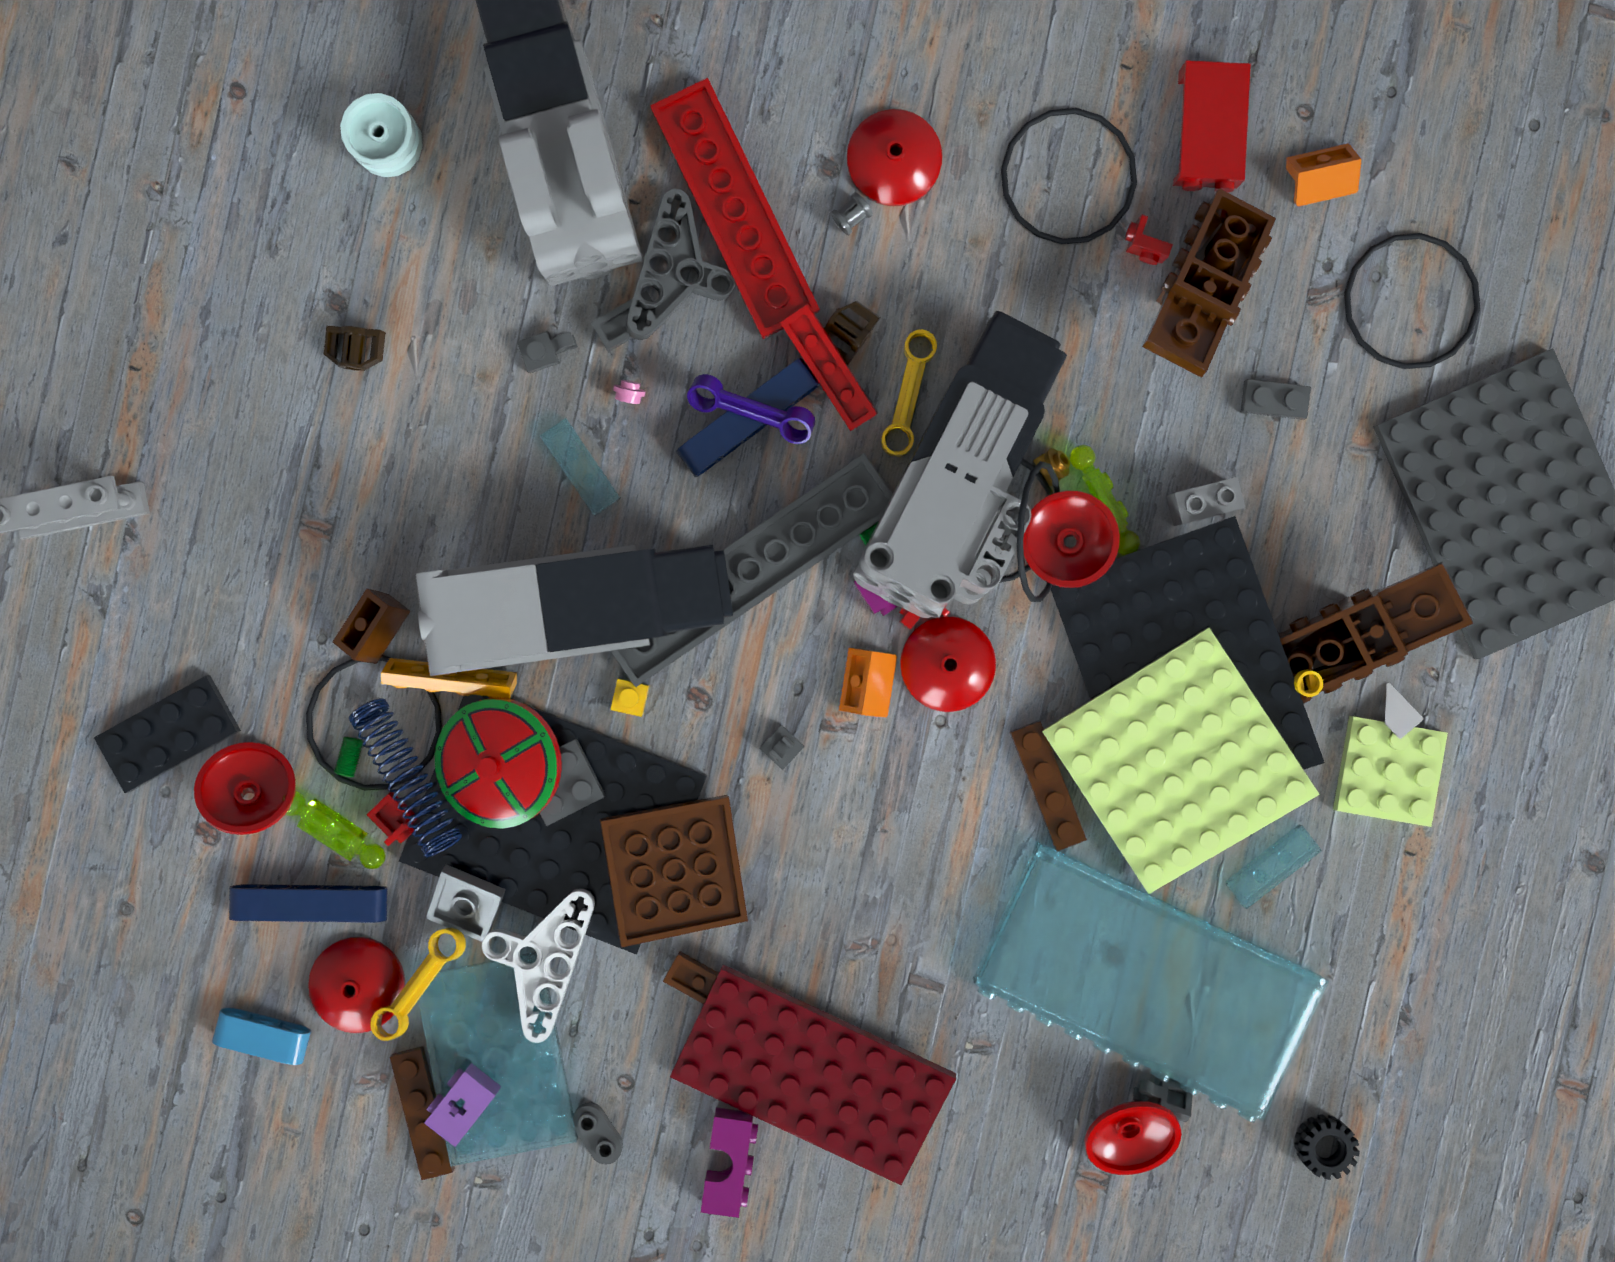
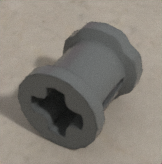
[830,192,873,236]

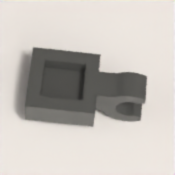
[517,331,578,374]
[1133,1078,1193,1122]

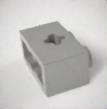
[1166,477,1245,526]

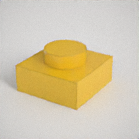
[610,678,650,717]

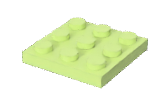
[1333,716,1448,827]

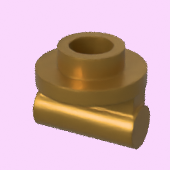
[1033,448,1070,487]

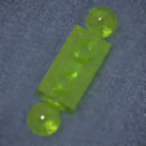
[1070,445,1140,555]
[282,791,386,869]

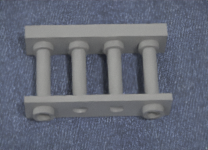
[0,476,150,539]

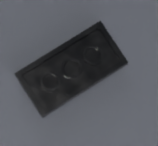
[94,675,241,793]

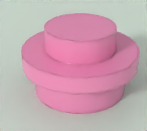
[613,380,646,404]

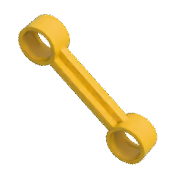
[881,329,937,457]
[370,928,466,1041]

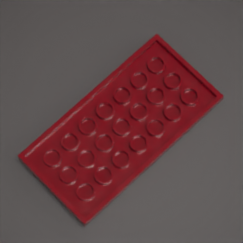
[670,964,956,1185]

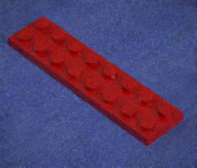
[650,78,820,339]

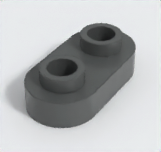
[572,1102,623,1165]

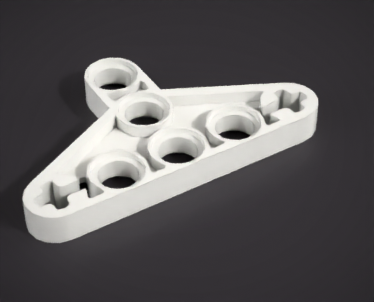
[482,889,595,1043]

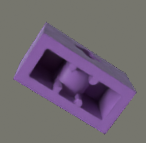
[425,1063,501,1147]

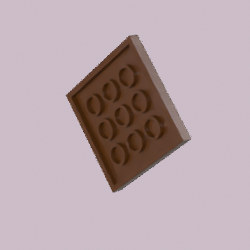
[600,795,748,947]

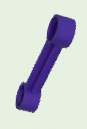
[687,374,816,444]

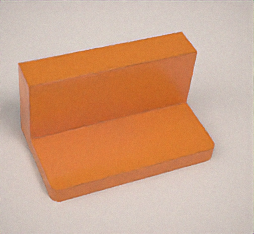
[1286,143,1361,206]
[839,647,897,718]

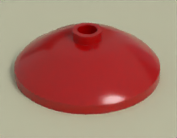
[847,109,942,206]
[1023,491,1120,588]
[900,617,996,712]
[194,742,296,835]
[308,937,405,1033]
[1085,1101,1182,1175]

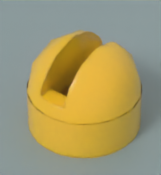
[1294,669,1323,697]

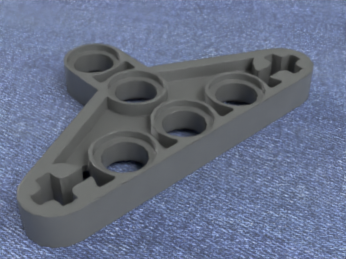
[626,189,735,340]

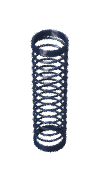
[348,698,462,857]

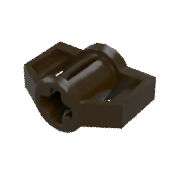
[824,301,881,365]
[324,326,386,371]

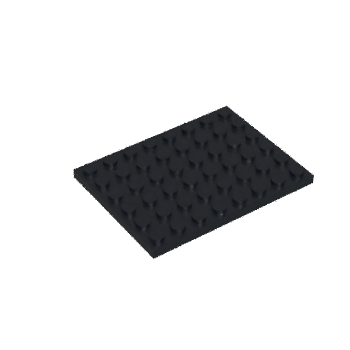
[1051,516,1325,769]
[399,695,707,955]

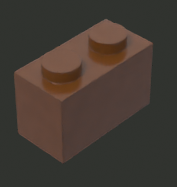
[333,588,411,664]

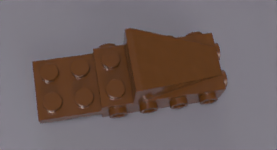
[1142,188,1276,378]
[1277,562,1473,704]

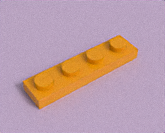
[381,658,517,699]

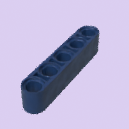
[676,358,820,478]
[229,884,388,923]

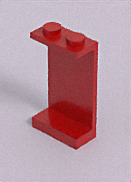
[1173,60,1251,193]

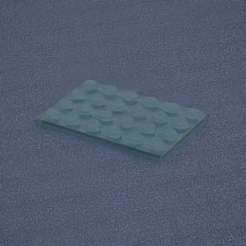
[418,952,578,1166]

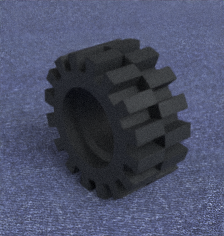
[1294,1114,1360,1180]

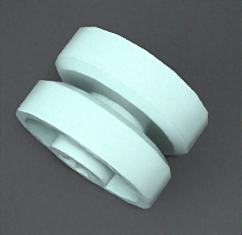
[340,93,423,177]

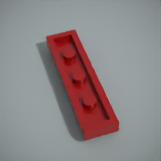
[780,304,878,431]

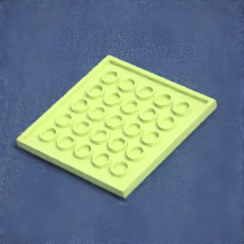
[1042,627,1320,894]

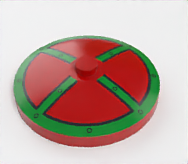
[435,697,562,828]

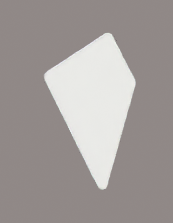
[1385,683,1423,739]

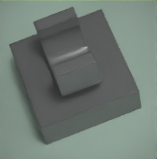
[759,725,804,770]

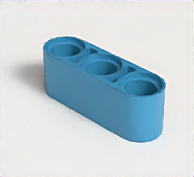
[212,1008,311,1065]

